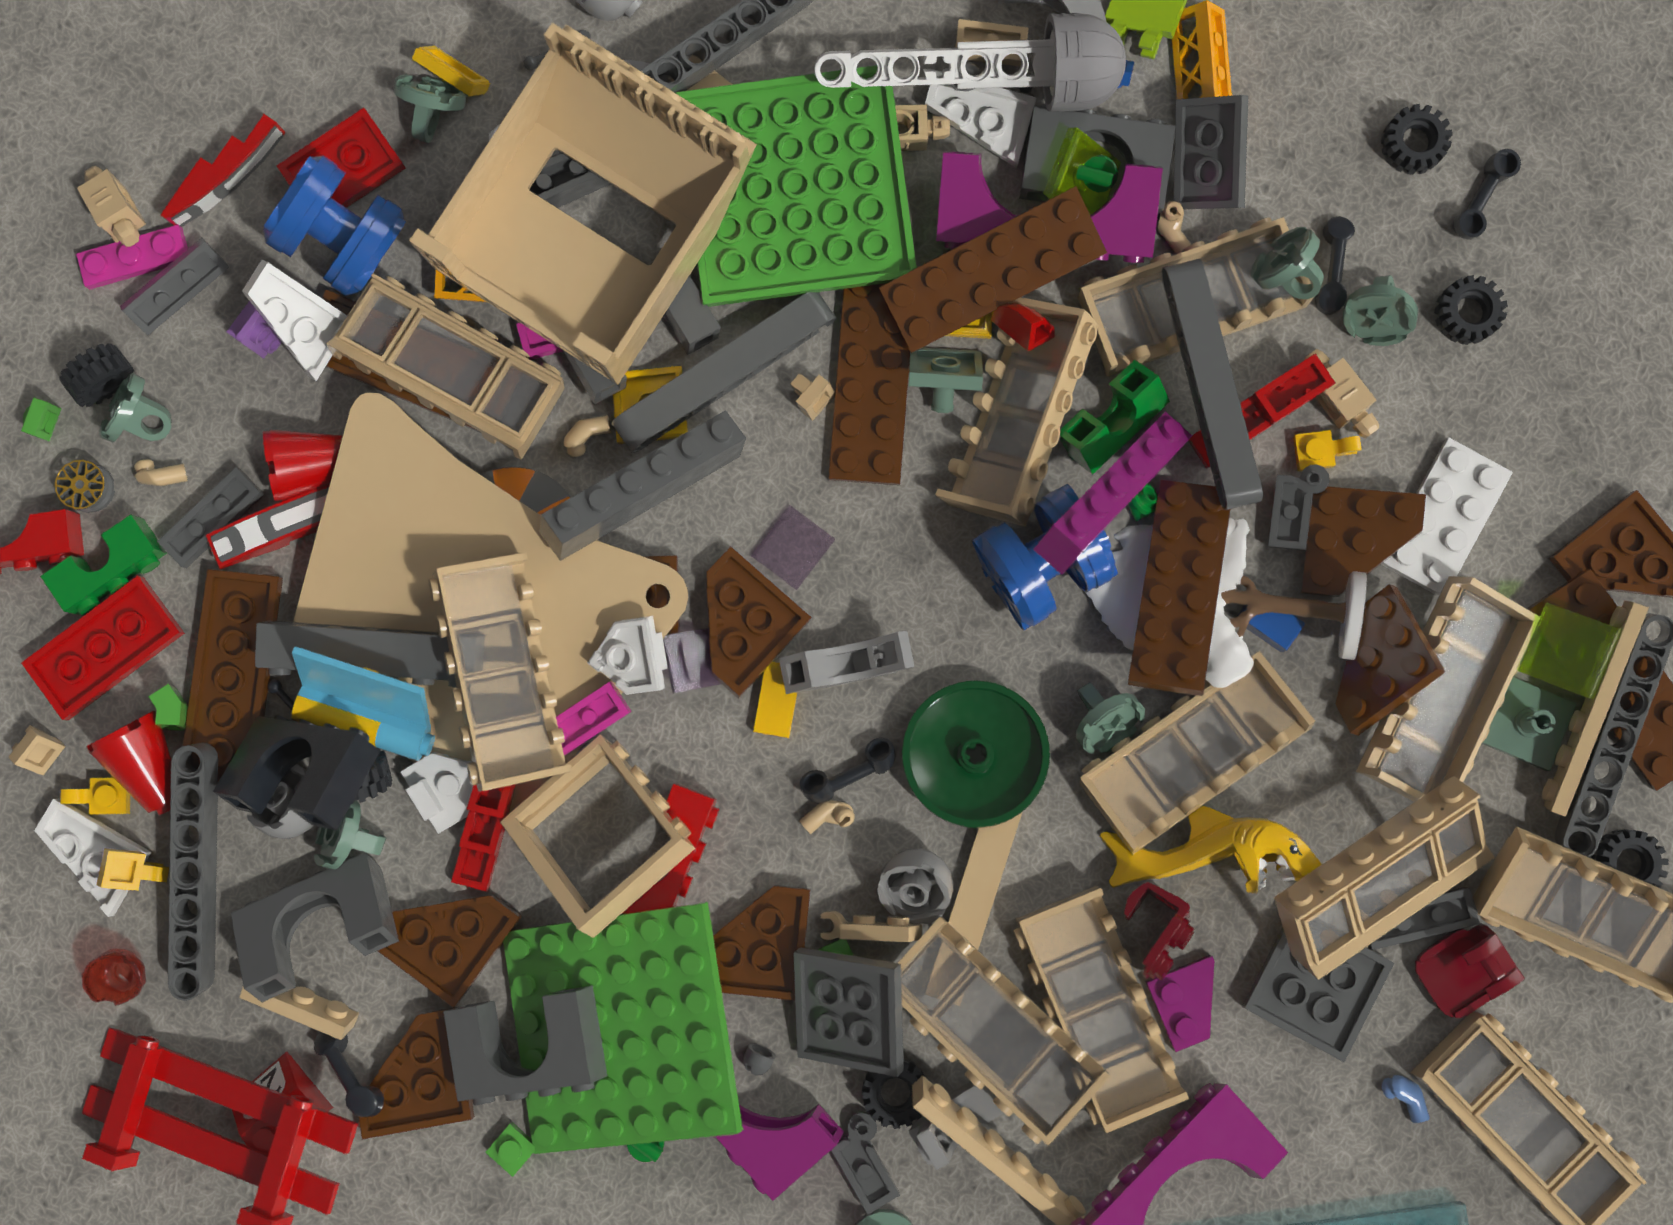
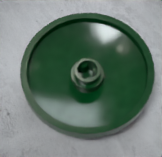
[902,681,1050,828]

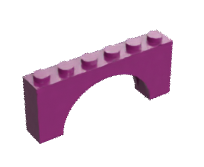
[936,151,1163,263]
[1070,1083,1288,1225]
[712,1104,844,1201]

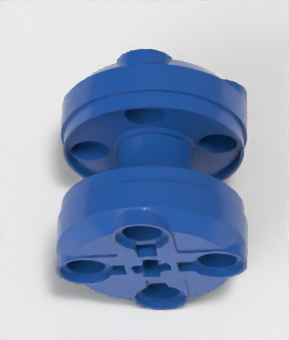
[263,155,406,295]
[972,484,1118,631]

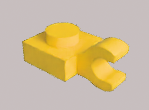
[1293,430,1362,472]
[60,778,130,814]
[97,848,169,891]

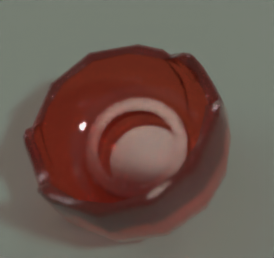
[81,948,146,1006]

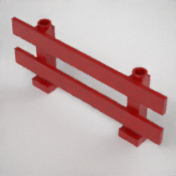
[82,1028,358,1225]

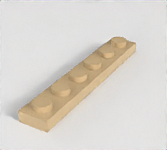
[1542,600,1649,817]
[912,1076,1086,1225]

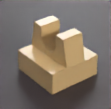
[790,373,835,421]
[9,725,66,775]

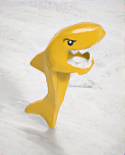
[1099,806,1322,894]

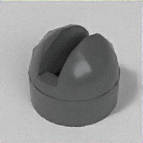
[743,1043,776,1076]

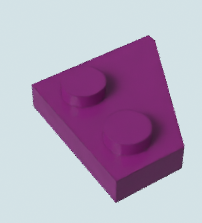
[1145,955,1215,1052]

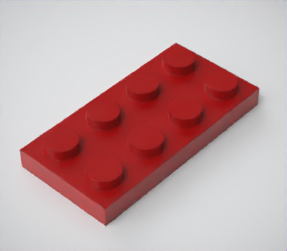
[21,575,185,721]

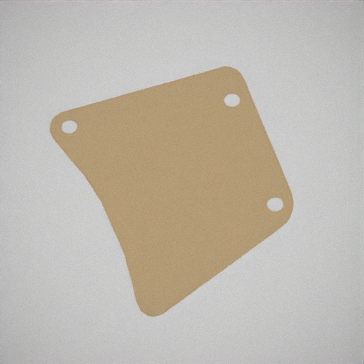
[294,393,688,814]

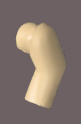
[1158,201,1191,254]
[564,415,611,457]
[134,459,187,486]
[799,800,855,834]

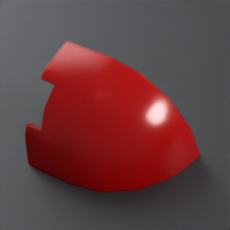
[990,303,1055,351]

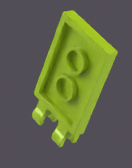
[1105,0,1187,59]

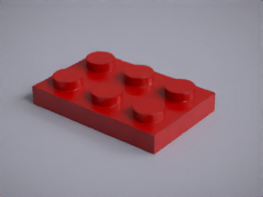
[276,107,406,208]

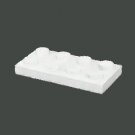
[1381,438,1513,596]

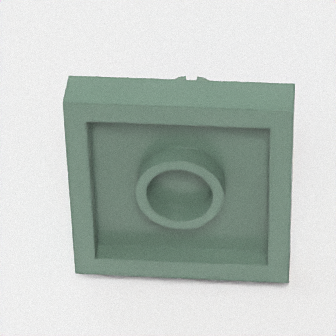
[909,347,983,413]
[1482,677,1577,771]

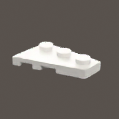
[925,70,1037,168]
[242,260,347,381]
[34,798,151,917]

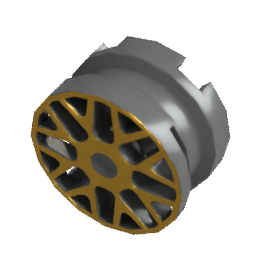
[55,460,115,513]

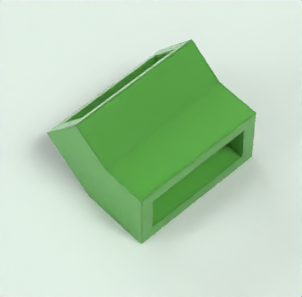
[148,684,188,731]

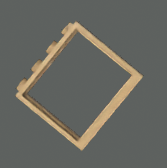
[501,734,695,938]

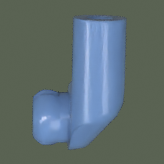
[1382,1075,1430,1123]

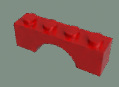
[0,509,84,574]
[622,783,720,914]

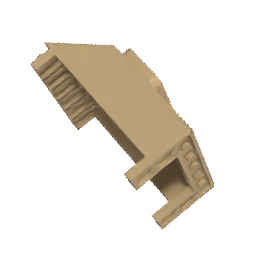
[409,23,757,385]

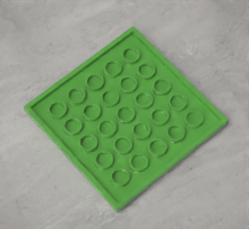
[676,65,917,307]
[503,902,743,1154]

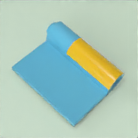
[292,646,435,761]

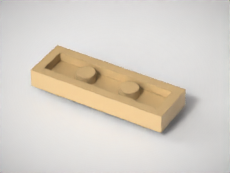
[239,987,359,1040]

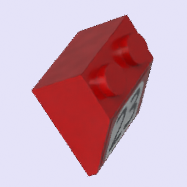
[232,1052,334,1154]

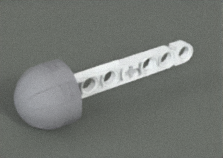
[814,13,1126,112]

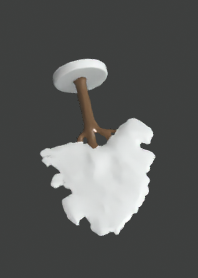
[1085,517,1367,688]

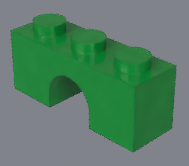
[1060,360,1170,475]
[40,514,167,615]

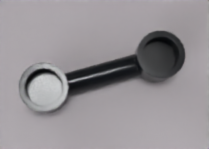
[1453,149,1521,240]
[1315,216,1355,315]
[799,737,896,803]
[314,1032,384,1117]

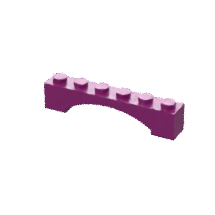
[1033,412,1193,575]

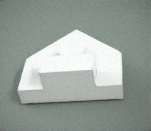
[587,616,668,695]
[401,752,473,834]

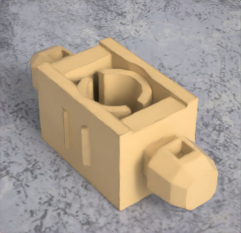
[895,105,950,151]
[77,166,146,247]
[1304,349,1379,439]

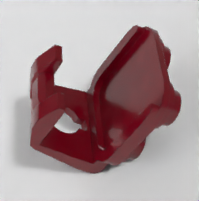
[1124,882,1195,981]
[1415,923,1525,1018]

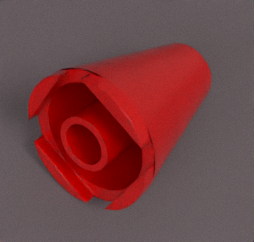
[262,429,343,501]
[86,710,172,816]

